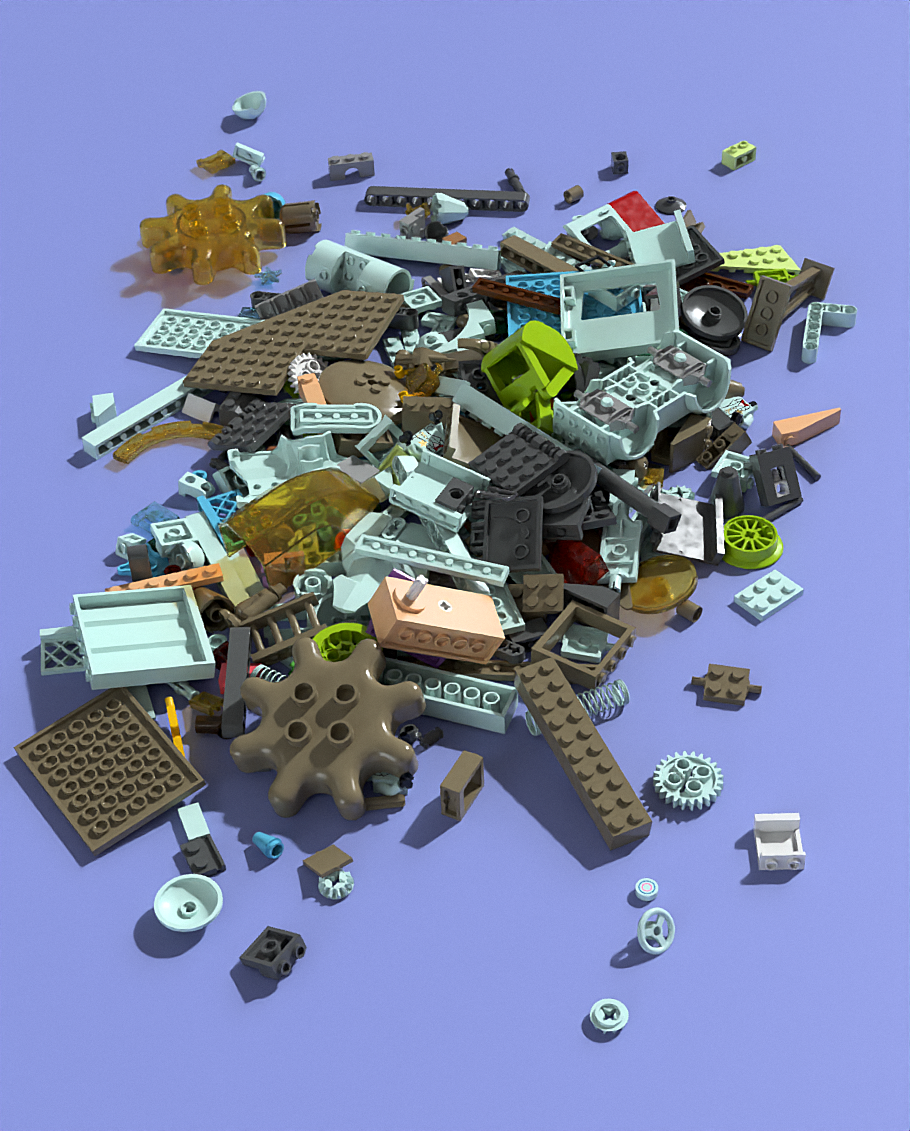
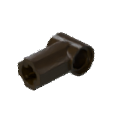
[195,713,232,739]

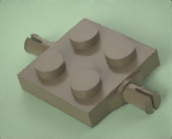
[691,663,762,706]

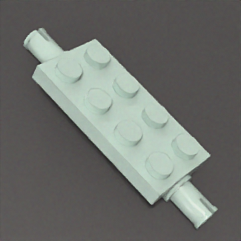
[597,503,643,594]

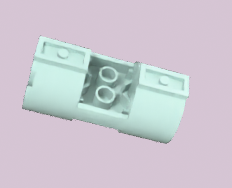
[305,240,414,294]

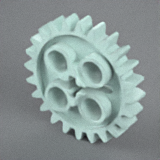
[653,751,724,811]

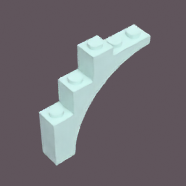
[426,300,496,372]

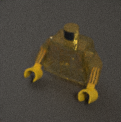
[394,363,443,403]

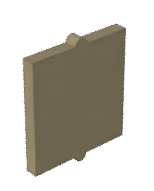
[303,845,353,878]

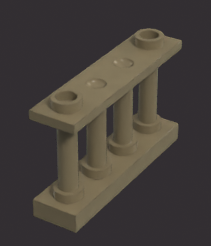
[240,592,327,667]

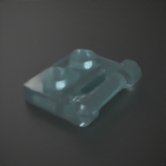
[131,501,180,538]

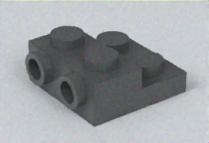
[239,926,307,980]

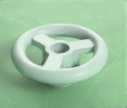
[637,907,675,955]

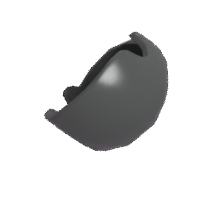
[424,221,449,243]

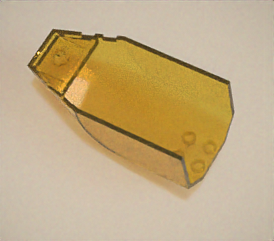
[218,469,379,589]

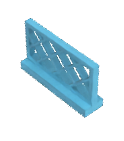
[196,489,266,552]

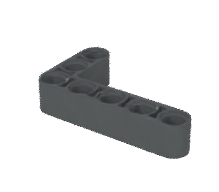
[127,544,153,582]

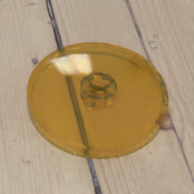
[629,555,698,614]

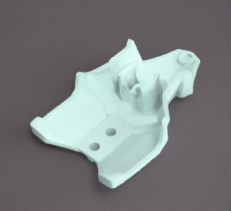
[227,431,374,509]
[332,512,437,613]

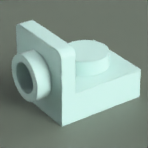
[115,533,147,560]

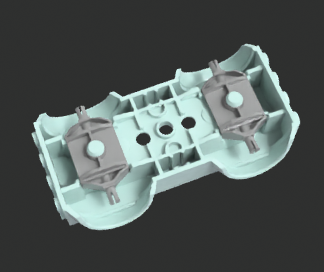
[553,329,732,465]

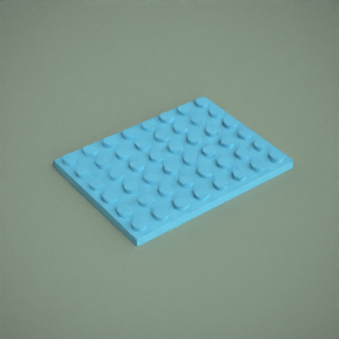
[506,270,643,339]

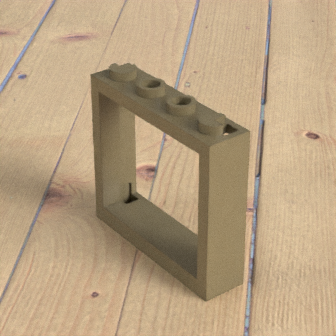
[531,600,637,690]

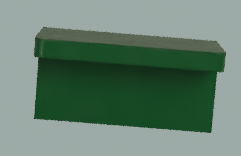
[489,310,508,340]

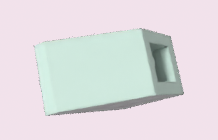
[90,393,117,428]

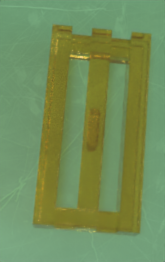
[188,691,224,716]

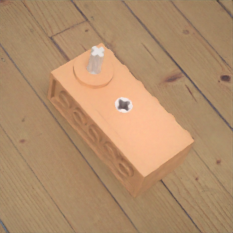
[368,575,505,664]

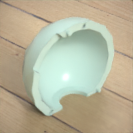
[232,91,267,119]

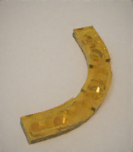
[112,421,224,464]

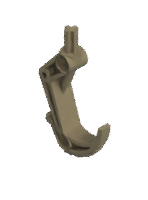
[396,338,499,375]

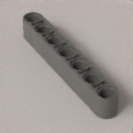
[222,627,252,738]

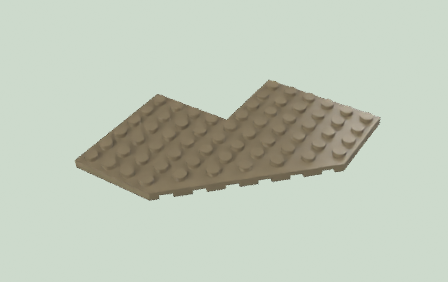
[183,290,404,396]

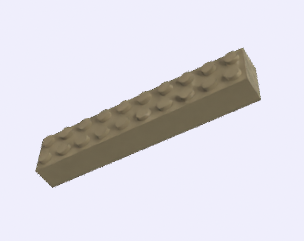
[514,657,652,851]

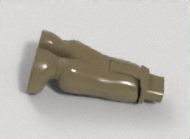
[218,583,287,629]

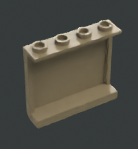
[443,403,506,470]

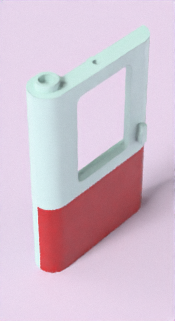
[563,191,665,270]

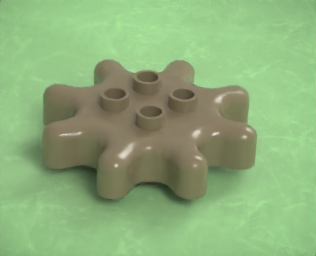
[230,637,426,821]

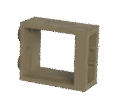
[440,750,484,821]

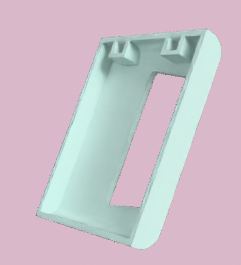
[560,259,679,361]

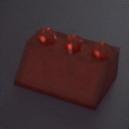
[547,540,609,585]

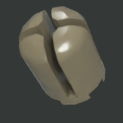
[279,200,322,234]

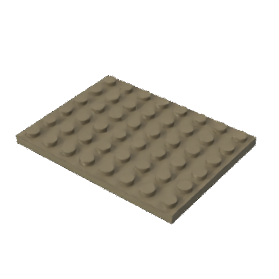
[14,687,206,856]

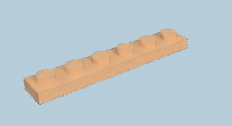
[105,563,224,592]

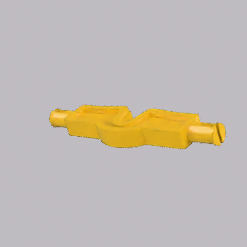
[165,697,185,757]

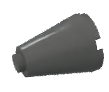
[707,466,745,519]

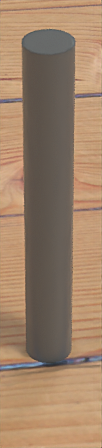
[786,444,821,481]
[762,497,803,521]

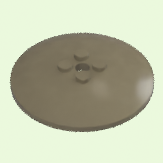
[319,360,420,425]

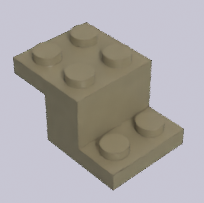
[508,574,564,623]

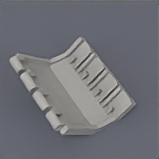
[255,279,323,320]

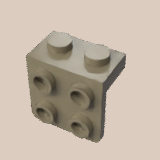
[649,427,675,465]

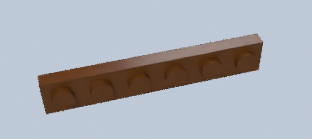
[472,278,561,315]

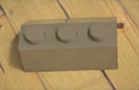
[402,396,456,435]

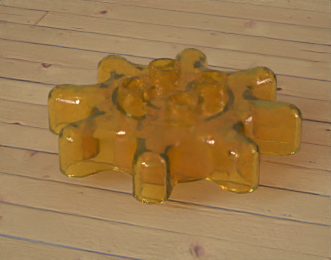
[139,184,287,285]

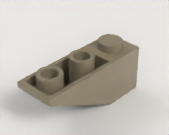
[695,422,752,470]

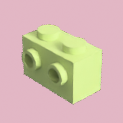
[721,140,756,170]

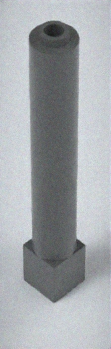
[573,449,682,534]

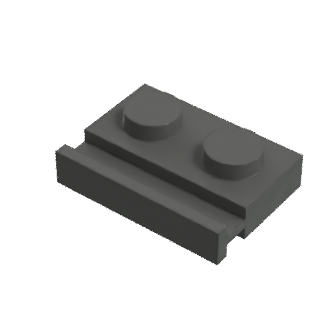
[180,834,226,877]

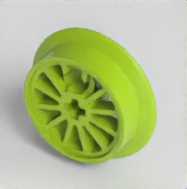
[722,515,784,569]
[313,623,383,662]

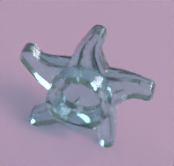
[254,266,282,285]

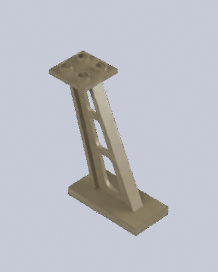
[741,258,835,351]

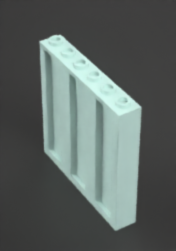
[69,585,215,690]

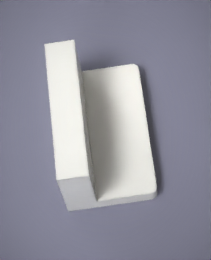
[182,393,221,423]

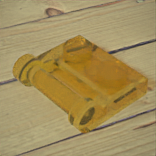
[196,149,236,174]

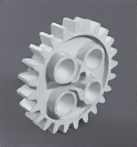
[287,353,328,398]

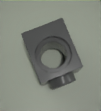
[611,151,628,175]

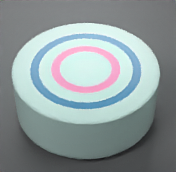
[635,878,658,901]

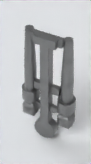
[474,486,518,502]

